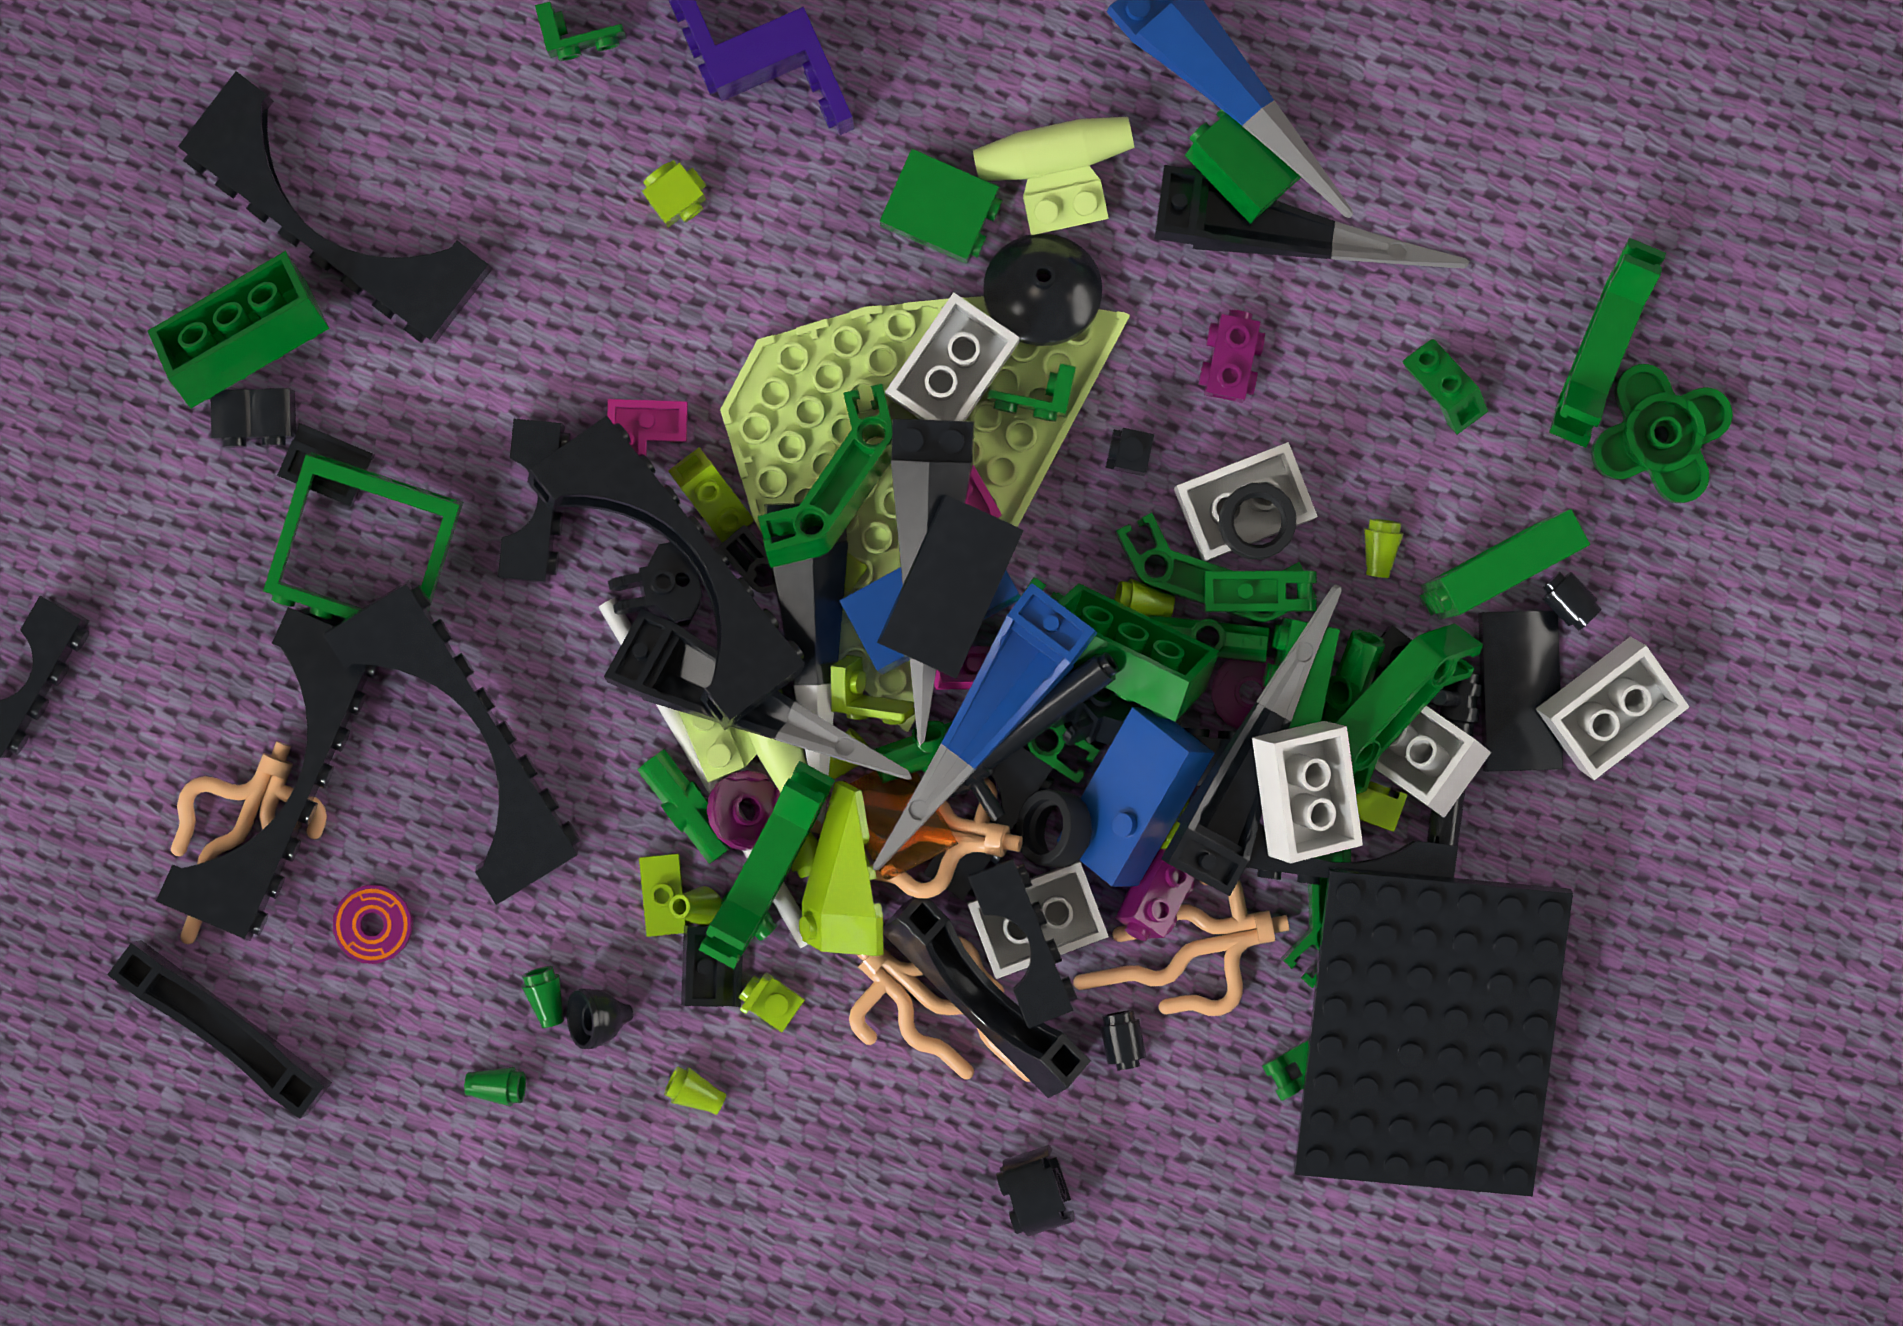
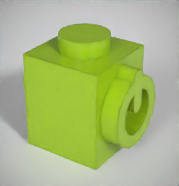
[642,160,706,228]

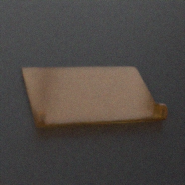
[843,770,958,880]

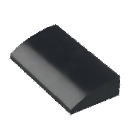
[877,495,1024,679]
[1478,611,1563,772]

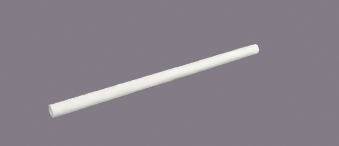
[598,597,808,949]

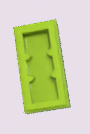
[639,853,686,937]

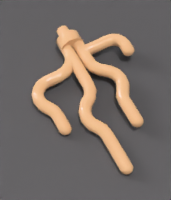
[171,741,327,944]
[810,778,1023,898]
[1073,880,1290,1016]
[849,936,1031,1082]

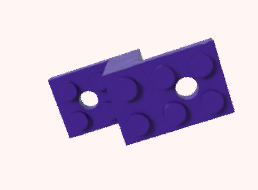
[669,0,854,135]

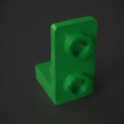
[535,1,627,61]
[1403,339,1489,435]
[987,363,1076,422]

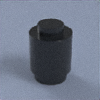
[1542,572,1602,631]
[1100,1010,1147,1071]

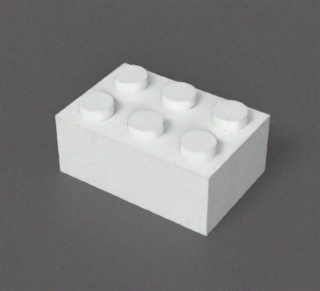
[885,292,1020,421]
[1174,442,1318,561]
[1536,636,1689,780]
[1375,706,1491,817]
[1252,721,1363,863]
[967,860,1109,979]

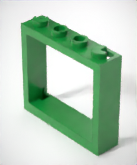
[263,452,464,619]
[1419,509,1591,620]

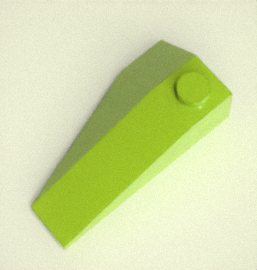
[799,781,884,956]

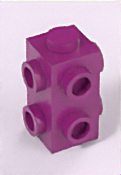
[1198,310,1266,403]
[1115,848,1195,941]

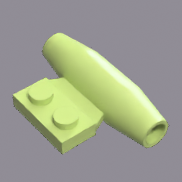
[973,117,1135,235]
[679,689,807,793]

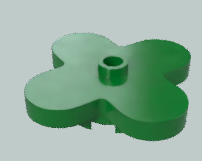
[1591,364,1733,504]

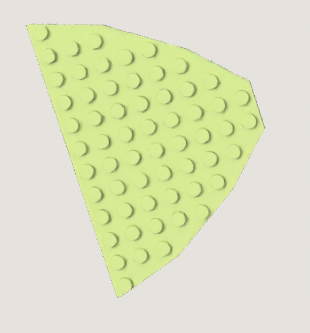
[720,296,1130,732]

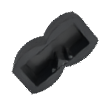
[210,388,296,448]

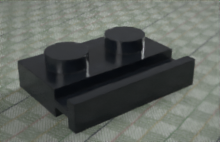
[277,423,375,507]
[681,925,743,1007]

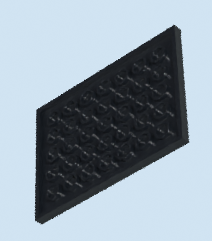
[1294,867,1573,1197]

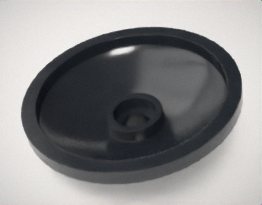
[983,234,1102,346]

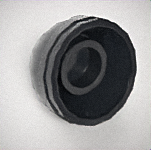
[566,989,633,1049]

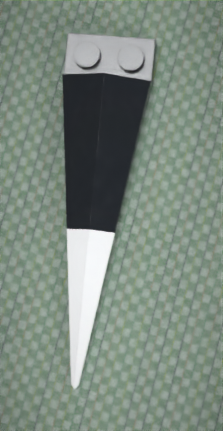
[764,502,848,824]

